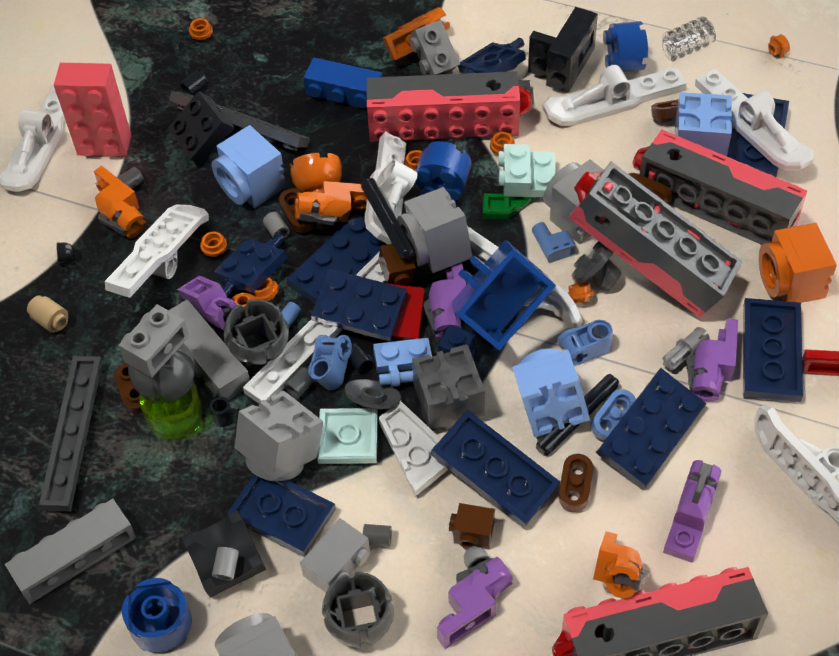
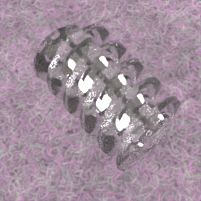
[662,16,716,62]

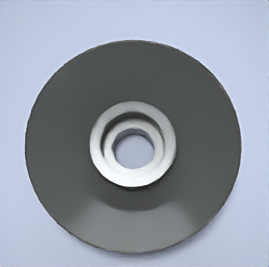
[344,379,401,410]

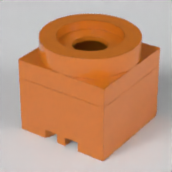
[759,222,837,303]

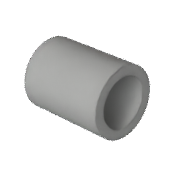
[263,212,290,239]
[212,547,239,581]

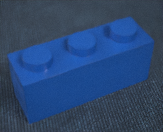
[303,58,382,108]

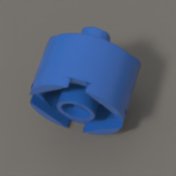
[603,21,648,72]
[415,141,472,201]
[122,578,192,652]

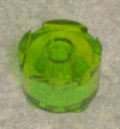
[139,382,202,439]

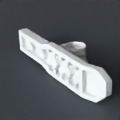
[543,65,687,126]
[695,69,813,171]
[0,85,65,192]
[364,131,417,244]
[105,205,209,298]
[467,226,582,329]
[754,405,839,524]

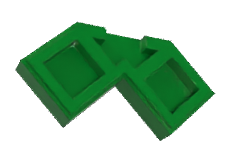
[483,193,535,220]

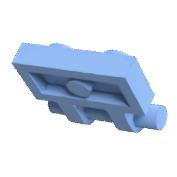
[373,338,432,387]

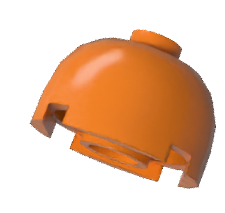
[290,153,342,193]

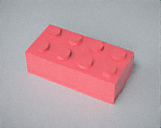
[54,62,131,157]

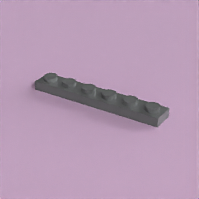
[169,91,310,151]
[39,356,103,511]

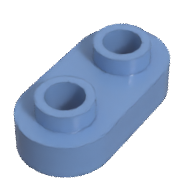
[591,389,636,440]

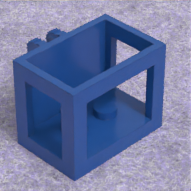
[451,240,556,351]

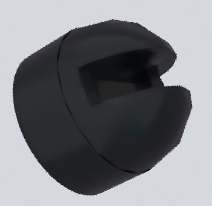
[56,242,76,264]

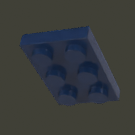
[311,268,407,342]
[227,474,336,557]

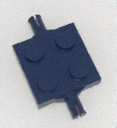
[458,37,526,74]
[213,233,288,297]

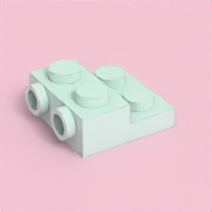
[498,144,555,197]

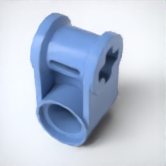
[557,320,613,366]
[308,335,352,390]

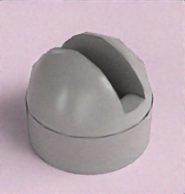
[464,546,490,569]

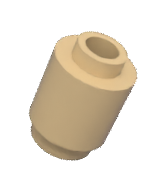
[27,296,68,333]

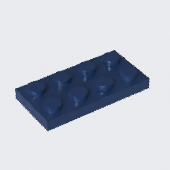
[727,93,789,177]
[286,214,387,304]
[743,298,803,402]
[595,368,707,490]
[430,409,561,528]

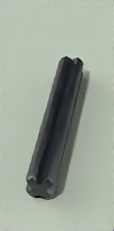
[361,178,415,260]
[536,374,619,456]

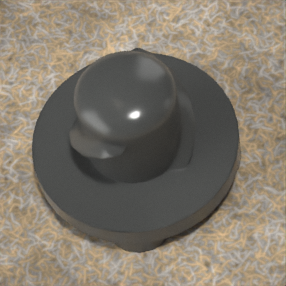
[571,241,621,289]

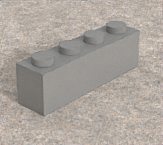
[168,299,250,401]
[5,499,136,604]

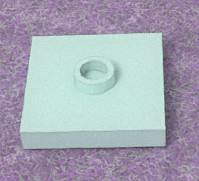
[318,408,378,464]

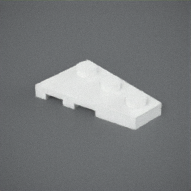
[379,401,449,497]

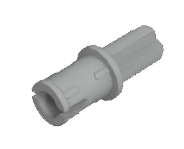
[662,327,710,370]

